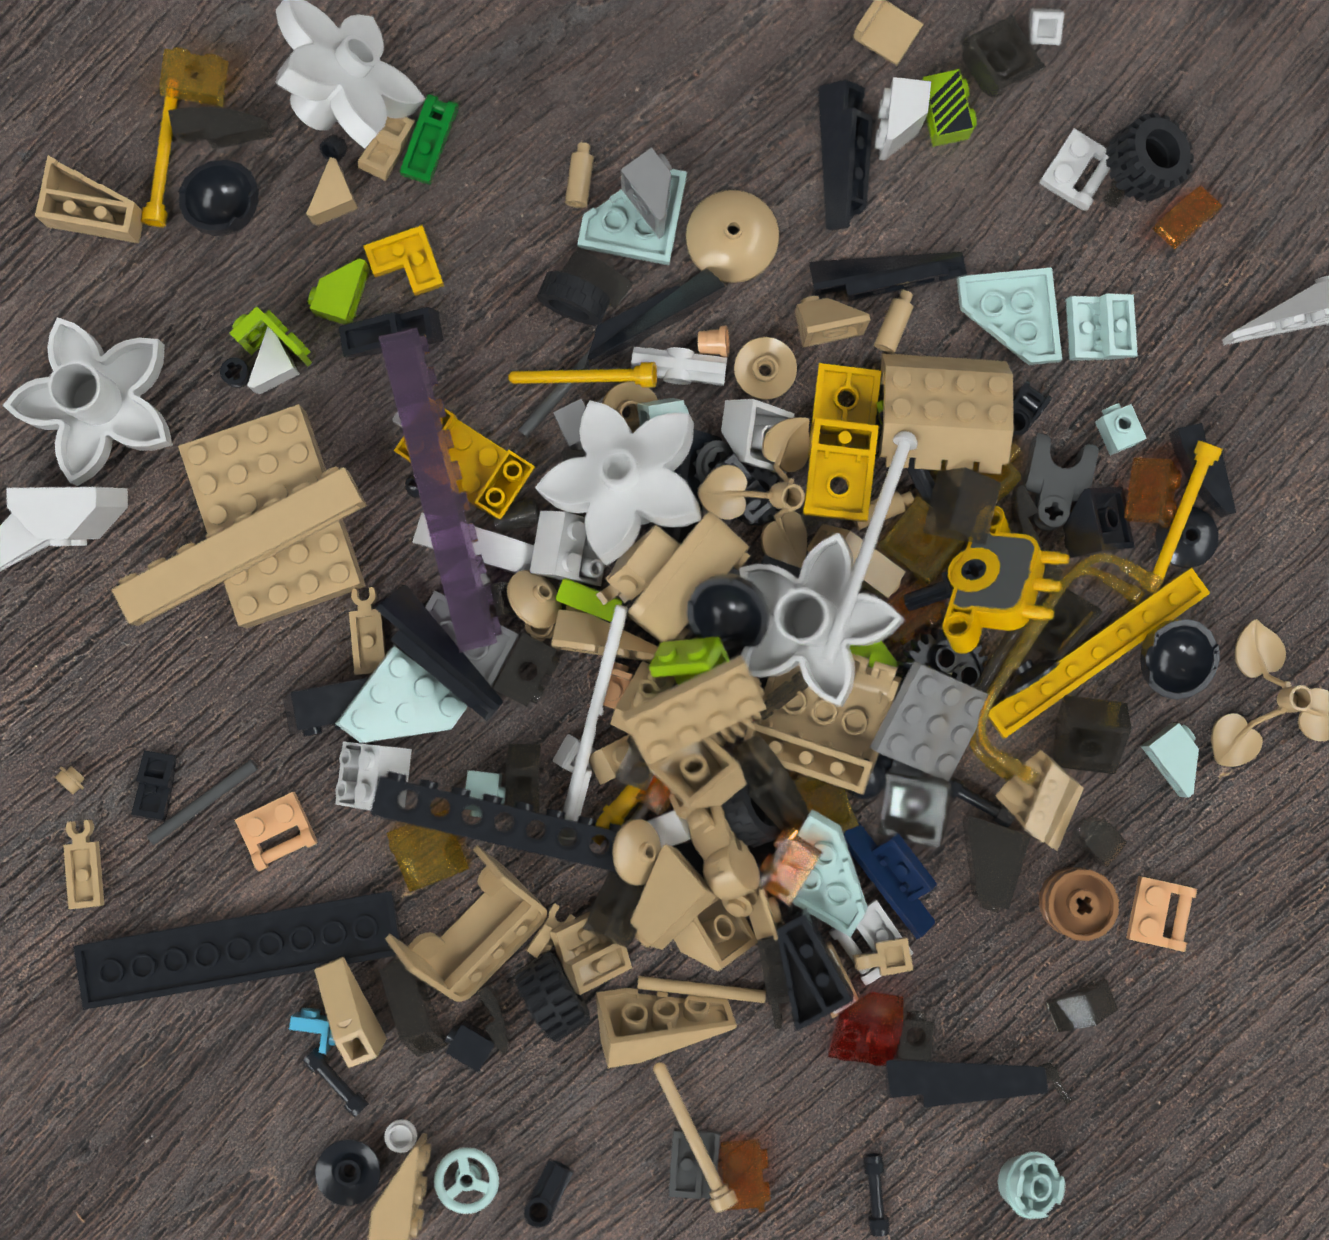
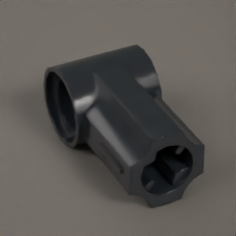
[524,1158,574,1228]

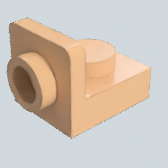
[603,662,634,709]

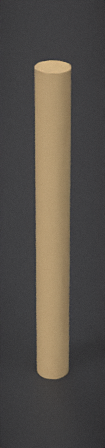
[637,976,766,1003]

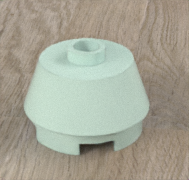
[998,1152,1065,1219]

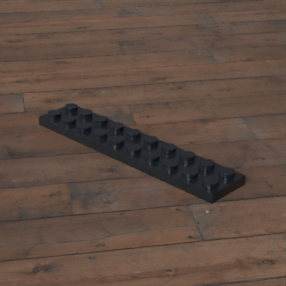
[73,890,401,1010]

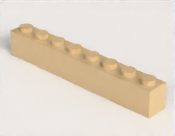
[111,467,367,626]

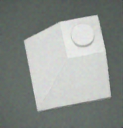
[721,399,794,474]

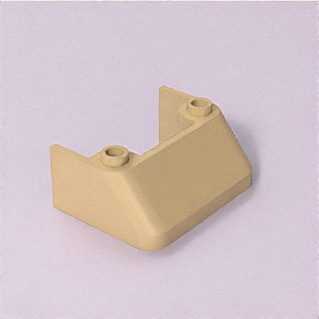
[628,511,750,643]
[385,845,547,1002]

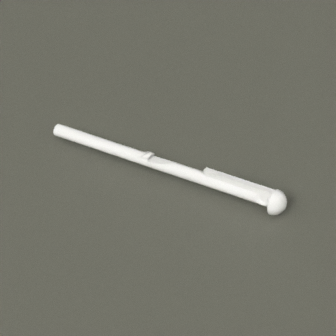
[821,431,917,665]
[558,605,628,845]

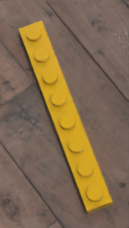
[985,568,1210,739]

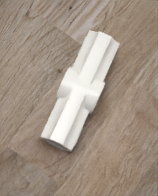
[631,347,727,386]

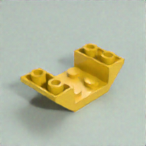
[394,398,536,520]

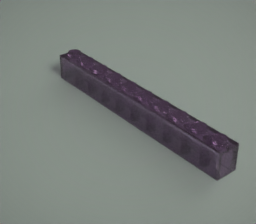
[379,328,502,653]

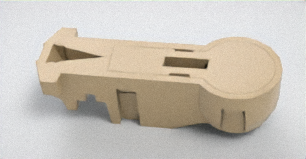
[688,805,760,899]

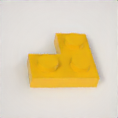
[364,225,444,296]

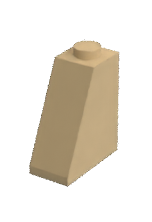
[806,524,905,598]
[630,844,716,950]

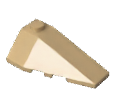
[551,605,659,662]
[596,988,737,1068]

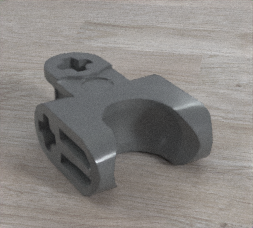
[1022,432,1099,531]

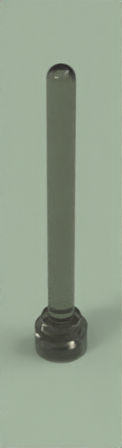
[974,564,1063,692]

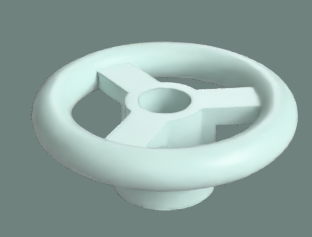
[434,1147,499,1214]

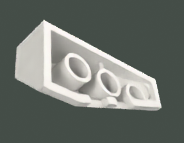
[1222,275,1329,345]

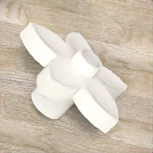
[276,0,425,149]
[3,317,173,486]
[535,400,702,566]
[739,533,905,707]

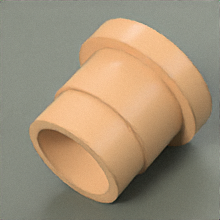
[698,326,730,357]

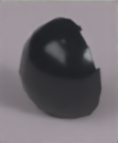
[178,160,259,236]
[687,574,770,647]
[1140,618,1220,700]

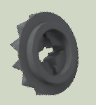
[692,440,736,486]

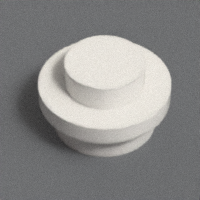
[384,1119,417,1153]

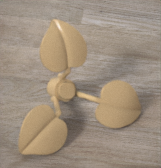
[698,417,810,568]
[1211,619,1329,767]

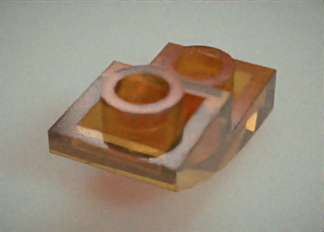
[1152,185,1223,250]

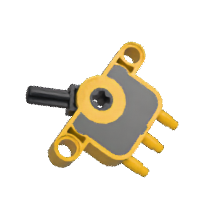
[903,505,1069,654]

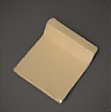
[854,0,924,65]
[749,883,782,940]

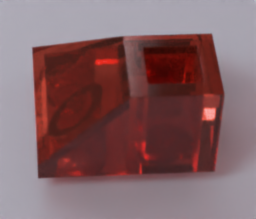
[828,992,903,1066]

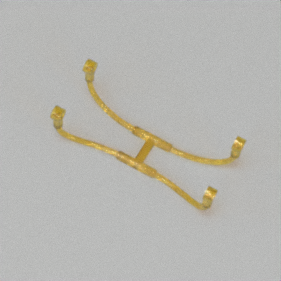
[969,554,1163,785]

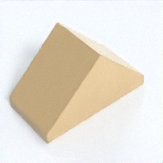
[306,157,358,225]

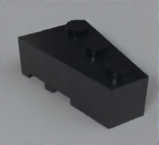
[283,678,369,737]
[776,908,854,1032]

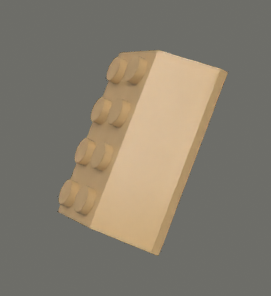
[879,353,1013,474]
[740,654,902,794]

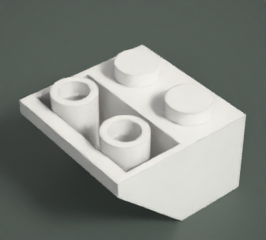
[875,77,931,160]
[530,511,605,586]
[335,741,412,810]

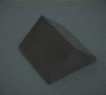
[923,467,1001,545]
[1016,586,1103,660]

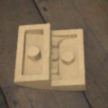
[550,906,632,995]

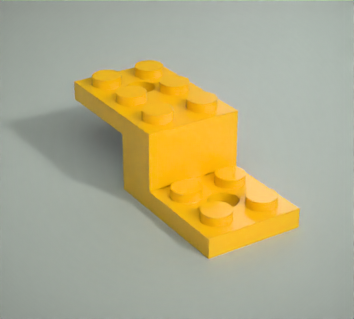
[803,363,881,522]

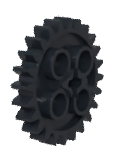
[896,628,992,693]

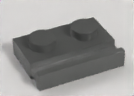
[668,1128,720,1199]

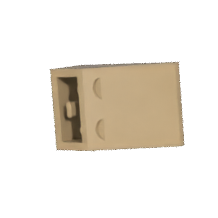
[368,1133,431,1240]

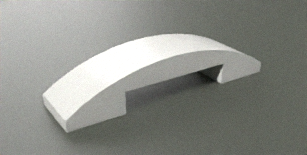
[412,513,534,573]

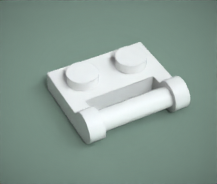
[1039,128,1110,210]
[829,899,914,985]

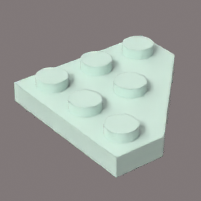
[577,169,687,265]
[957,267,1062,365]
[335,646,468,743]
[766,810,868,937]

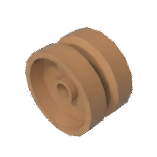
[1039,867,1119,941]

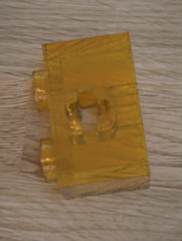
[159,47,229,107]

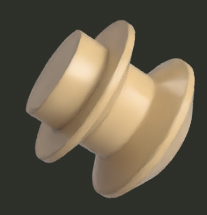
[722,891,758,917]

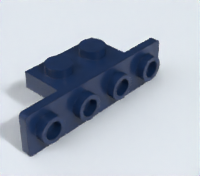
[843,821,937,939]

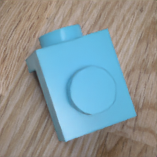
[289,1008,336,1054]

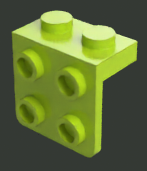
[229,306,312,367]
[648,637,730,686]

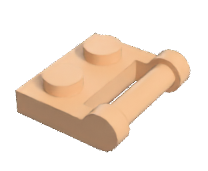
[235,792,317,872]
[1126,876,1197,952]

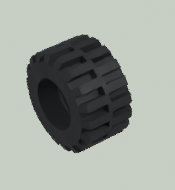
[1106,113,1194,202]
[514,951,590,1043]

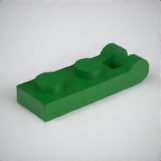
[400,94,459,185]

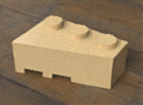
[35,156,143,243]

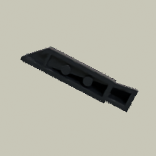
[886,1060,1049,1108]

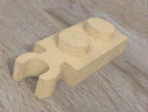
[349,587,386,675]
[63,819,104,909]

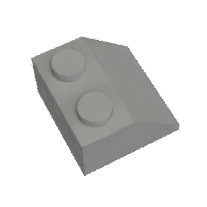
[621,147,672,238]

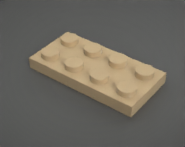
[621,655,766,765]

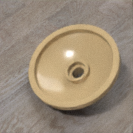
[686,190,779,283]

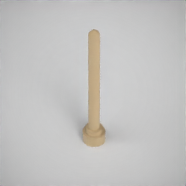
[653,1062,738,1213]

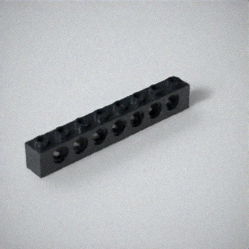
[370,771,622,872]

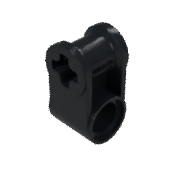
[1012,380,1053,442]

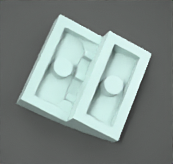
[1066,294,1138,360]

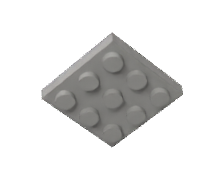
[870,660,993,782]

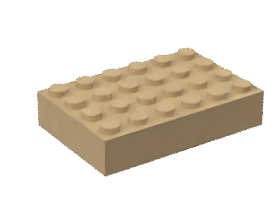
[178,404,366,628]

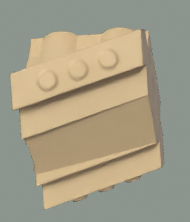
[995,750,1084,851]

